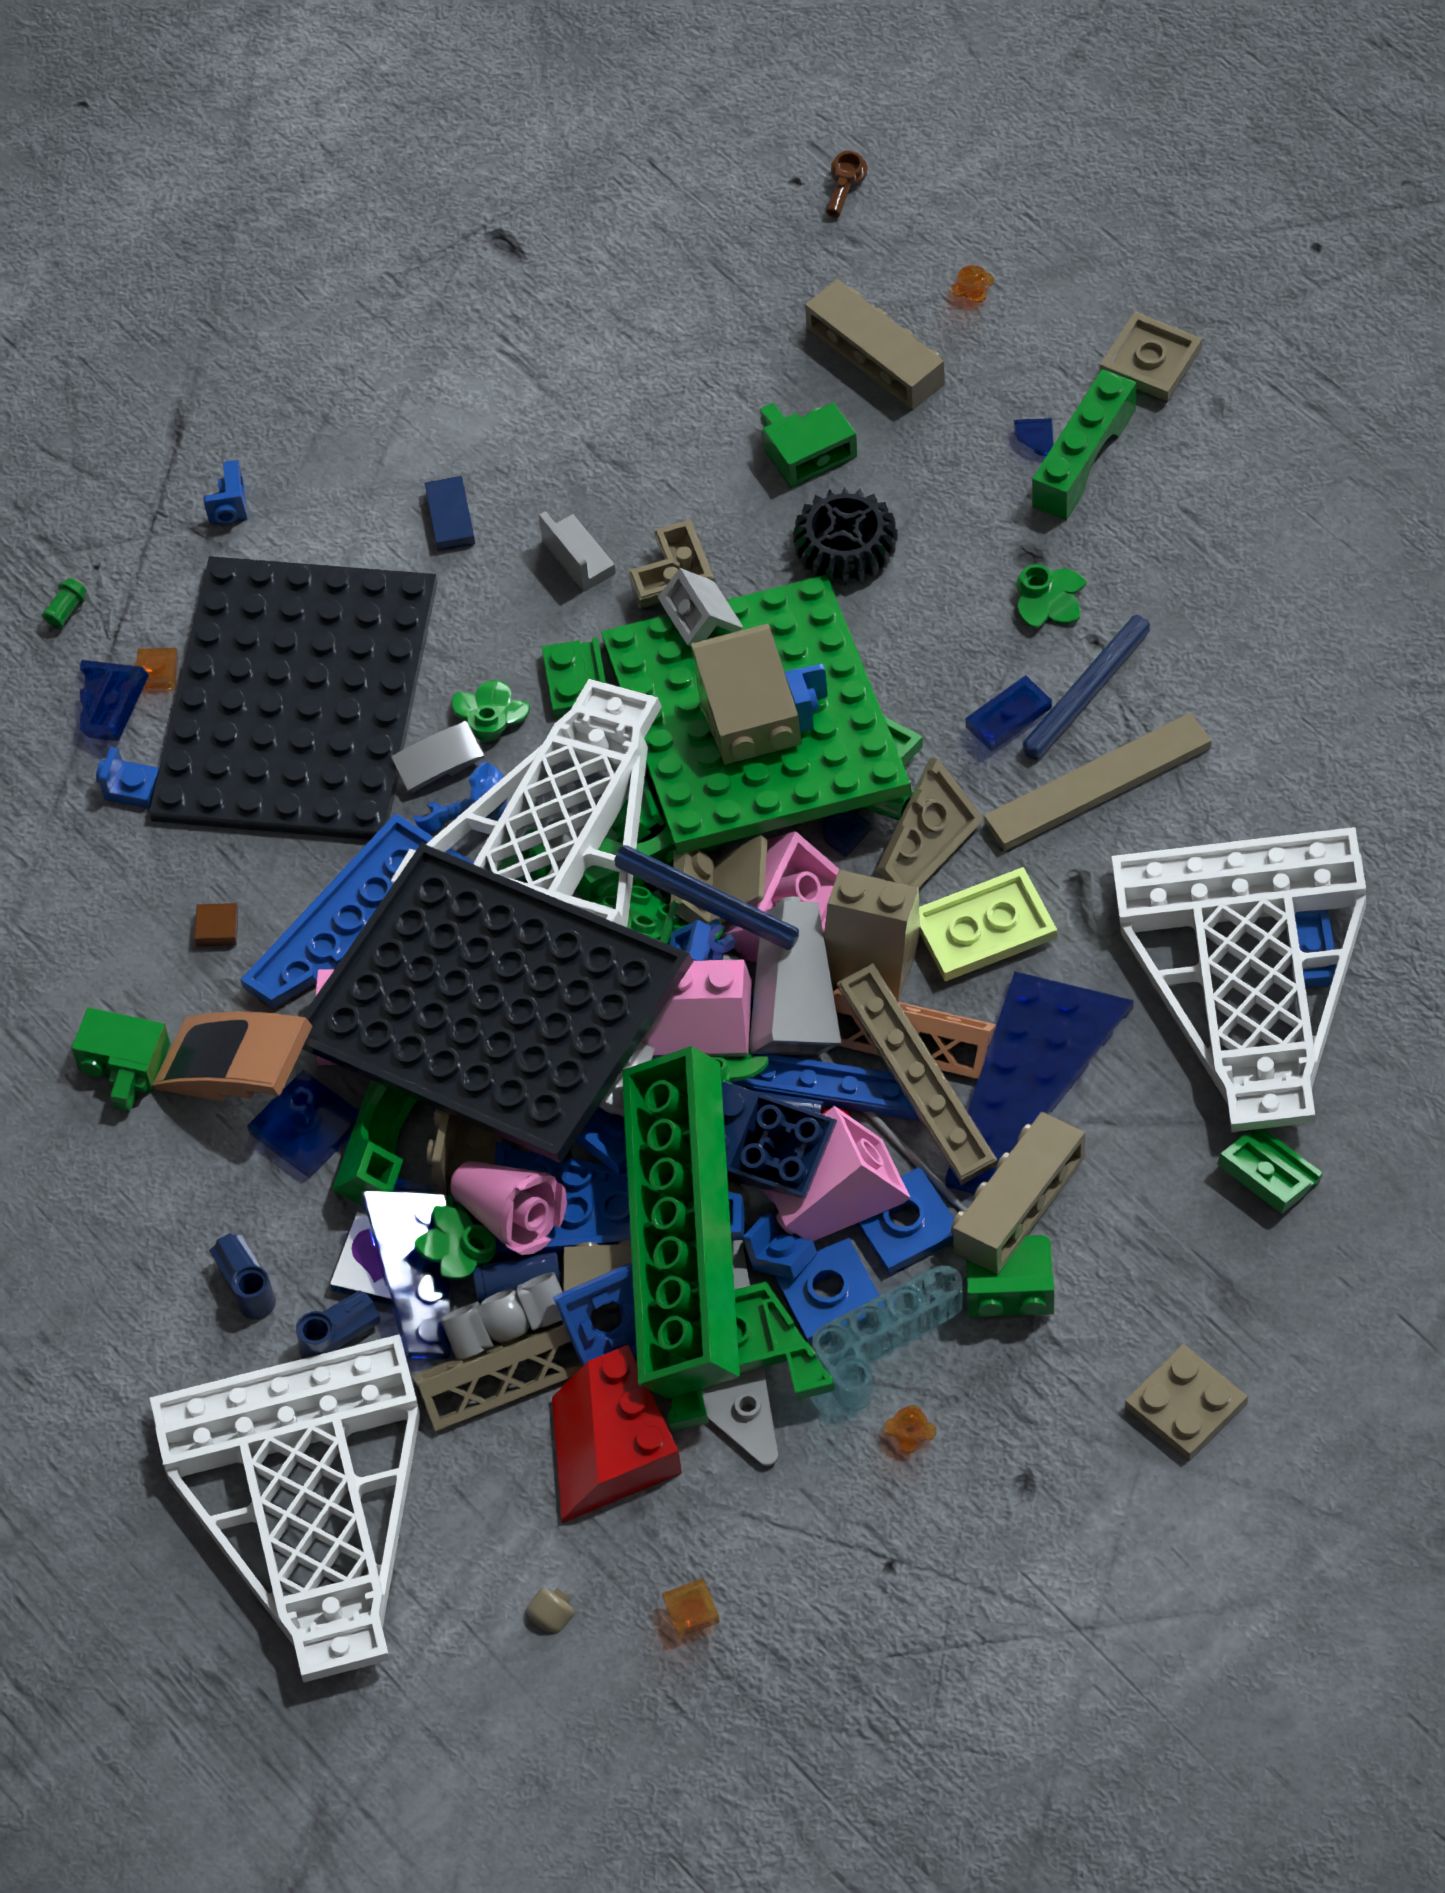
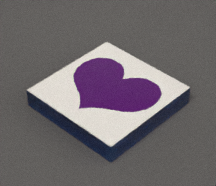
[330,1212,431,1310]

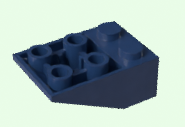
[722,1081,837,1199]

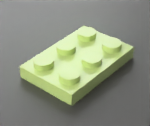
[919,867,1057,982]

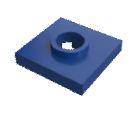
[856,1167,954,1275]
[772,1238,885,1345]
[552,1262,637,1367]

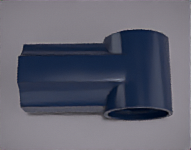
[209,1233,276,1319]
[296,1290,380,1359]

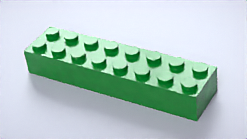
[622,1046,740,1399]

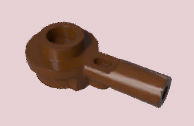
[826,150,868,218]

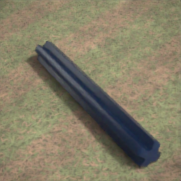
[1023,614,1150,760]
[614,845,799,950]

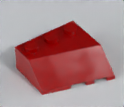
[552,1345,682,1523]

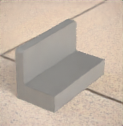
[538,511,616,592]
[658,568,743,646]

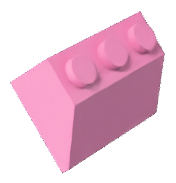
[721,831,840,963]
[641,960,752,1059]

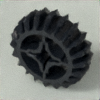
[793,486,898,585]

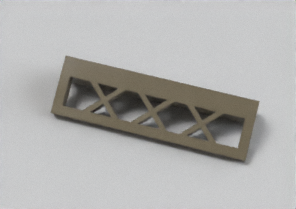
[412,1320,582,1431]

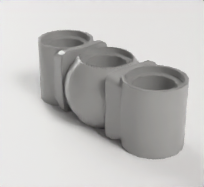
[440,1272,562,1359]

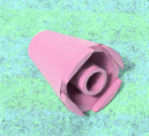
[451,1161,567,1255]

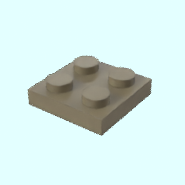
[1100,312,1202,401]
[1125,1344,1248,1461]

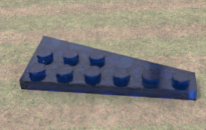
[945,971,1134,1194]

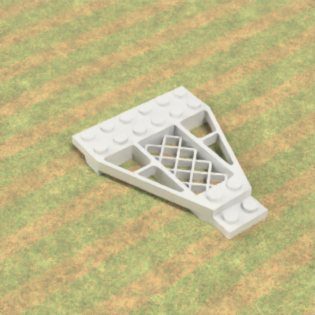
[391,679,662,927]
[1112,827,1366,1132]
[150,1334,420,1682]

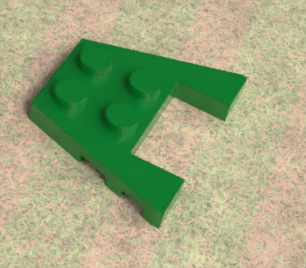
[668,1282,835,1432]

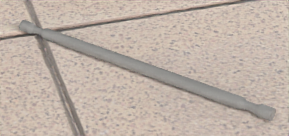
[863,1112,968,1211]

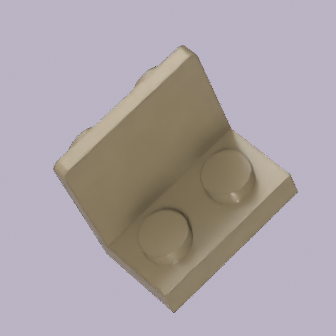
[670,835,767,924]
[427,1108,503,1203]

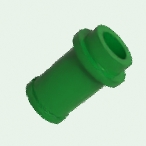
[41,578,87,629]

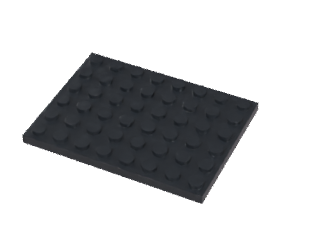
[149,556,438,840]
[302,843,694,1163]

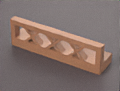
[833,988,997,1079]

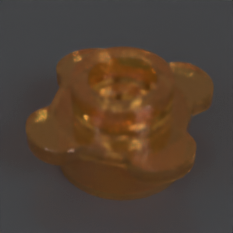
[951,265,994,303]
[884,1405,936,1454]

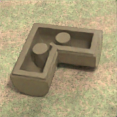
[628,519,715,609]

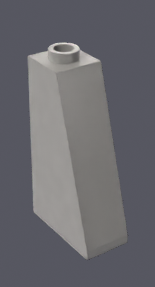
[749,896,841,1056]

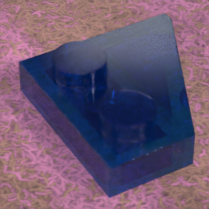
[80,660,149,741]

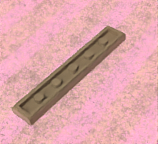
[984,712,1211,851]
[837,964,998,1185]

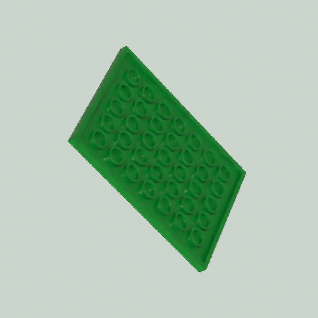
[601,575,912,855]

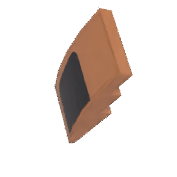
[153,1011,312,1102]

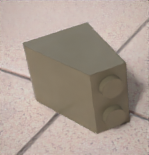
[691,624,802,765]
[824,870,920,1002]

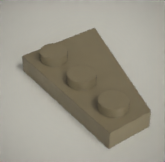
[877,758,985,888]

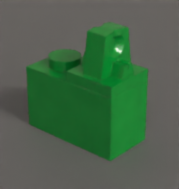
[760,402,857,488]
[71,1007,171,1112]

